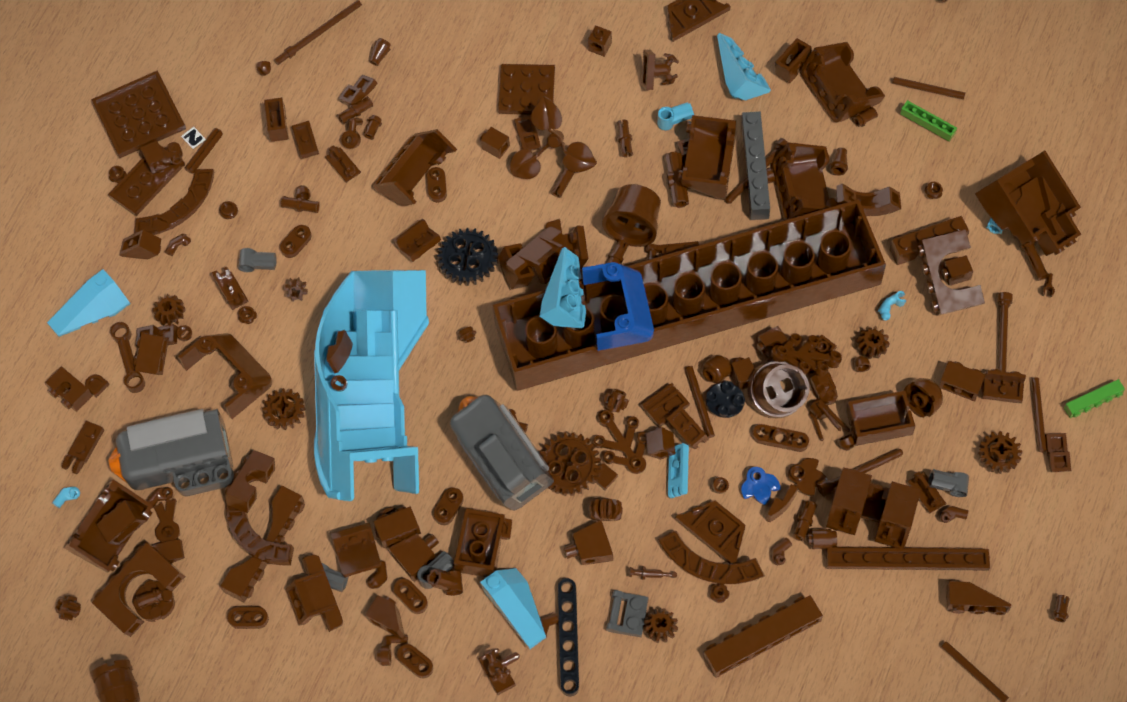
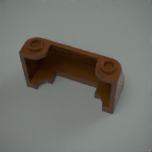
[801,42,885,123]
[678,115,736,200]
[772,142,841,221]
[64,479,153,573]

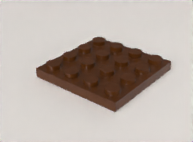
[91,70,186,158]

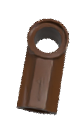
[427,569,463,596]

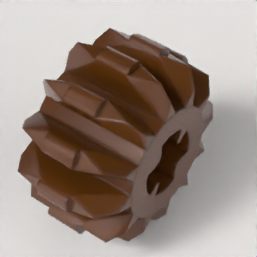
[152,294,186,326]
[856,326,890,359]
[589,499,623,521]
[644,608,678,643]

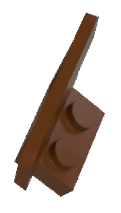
[545,219,588,269]
[506,227,563,284]
[286,555,343,632]

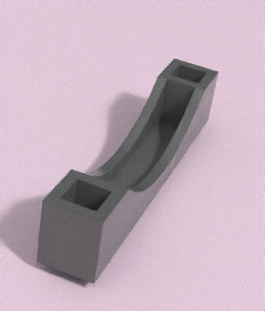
[741,111,770,220]

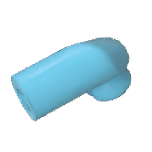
[52,487,80,508]

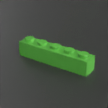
[900,100,957,142]
[1064,379,1125,418]

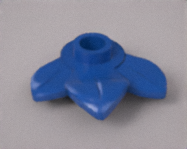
[741,467,780,505]

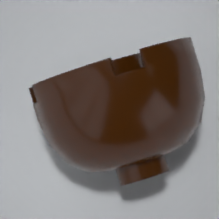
[904,378,943,418]

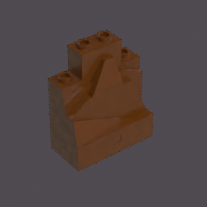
[975,150,1081,256]

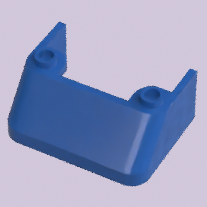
[582,262,654,351]

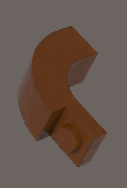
[836,183,901,216]

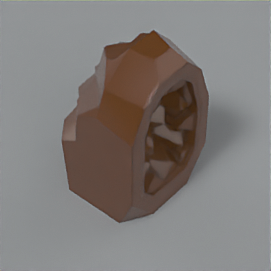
[810,371,838,405]

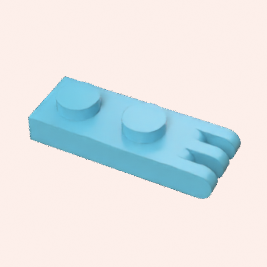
[668,443,689,499]

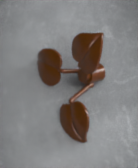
[510,97,597,179]

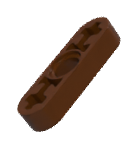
[753,424,809,452]

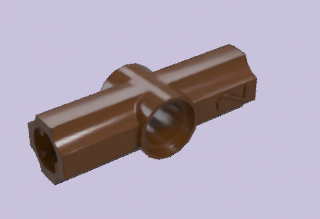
[666,151,689,208]

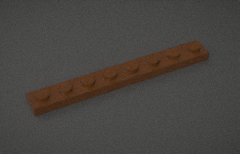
[827,547,990,571]

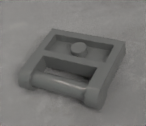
[606,590,649,638]

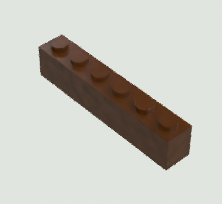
[704,595,823,678]

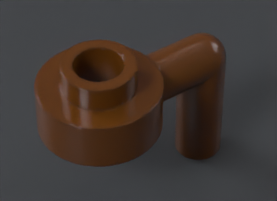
[341,118,363,149]
[377,635,408,666]

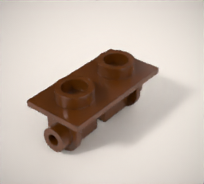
[325,145,361,183]
[907,471,946,514]

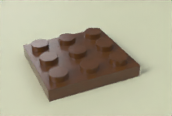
[498,64,555,115]

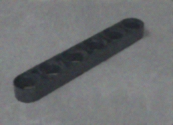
[558,578,579,697]

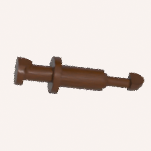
[629,566,677,580]

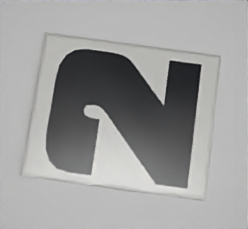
[181,127,206,149]

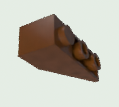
[946,581,1011,615]

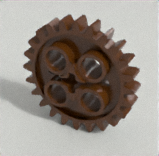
[540,432,601,496]

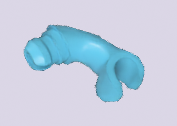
[878,291,906,320]

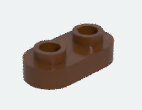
[427,167,447,203]
[280,225,312,258]
[434,488,464,525]
[394,579,428,614]
[227,607,269,629]
[397,644,433,679]

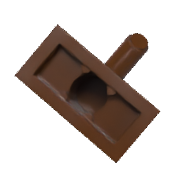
[641,50,679,90]
[478,648,520,695]

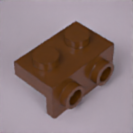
[395,219,441,262]
[982,369,1026,404]

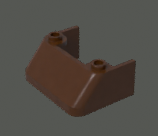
[372,129,457,206]
[178,333,272,419]

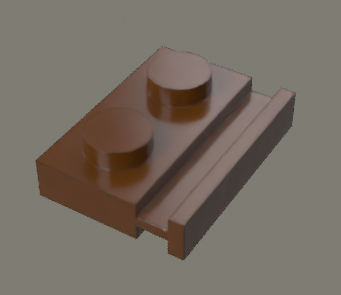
[642,383,690,427]

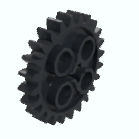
[437,228,498,286]

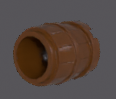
[91,659,140,702]

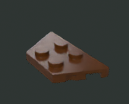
[667,0,731,42]
[675,500,746,564]

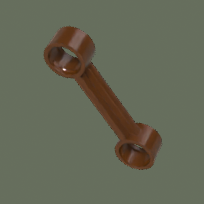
[110,322,145,393]

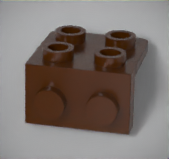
[331,522,381,577]

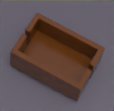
[846,391,915,446]

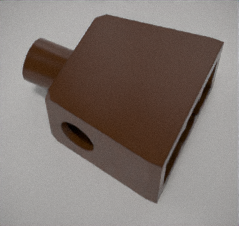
[564,520,613,565]
[389,533,439,582]

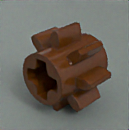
[284,277,308,302]
[604,389,629,413]
[55,595,81,621]

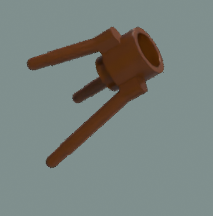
[809,399,850,441]

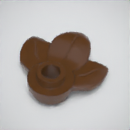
[788,458,828,496]

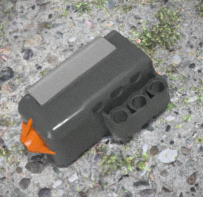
[450,395,554,511]
[109,409,234,497]

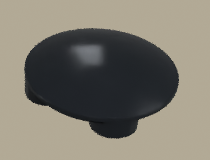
[706,381,745,418]

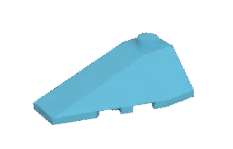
[717,33,771,101]
[540,247,586,328]
[47,269,130,337]
[480,568,546,649]

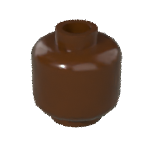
[703,355,731,383]

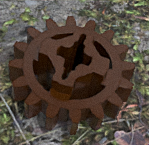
[263,388,306,430]
[978,431,1023,474]

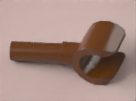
[1042,273,1055,297]

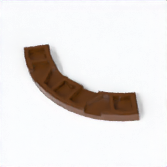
[134,169,215,235]
[226,503,294,566]
[658,530,765,584]

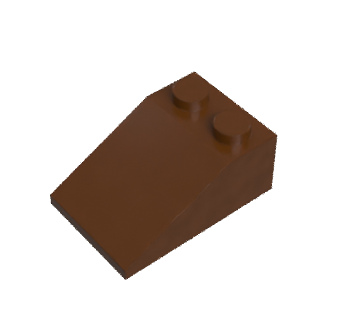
[454,508,505,577]

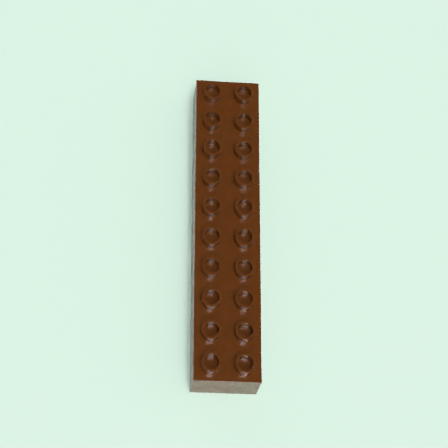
[492,199,886,391]

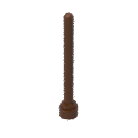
[725,138,788,204]
[997,292,1013,372]
[817,449,903,497]

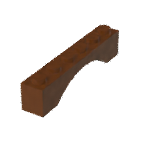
[220,485,305,603]

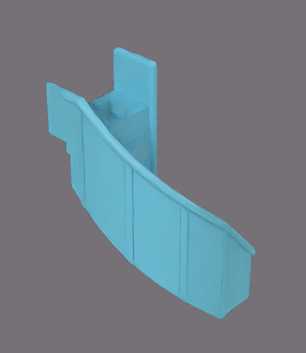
[314,270,429,501]

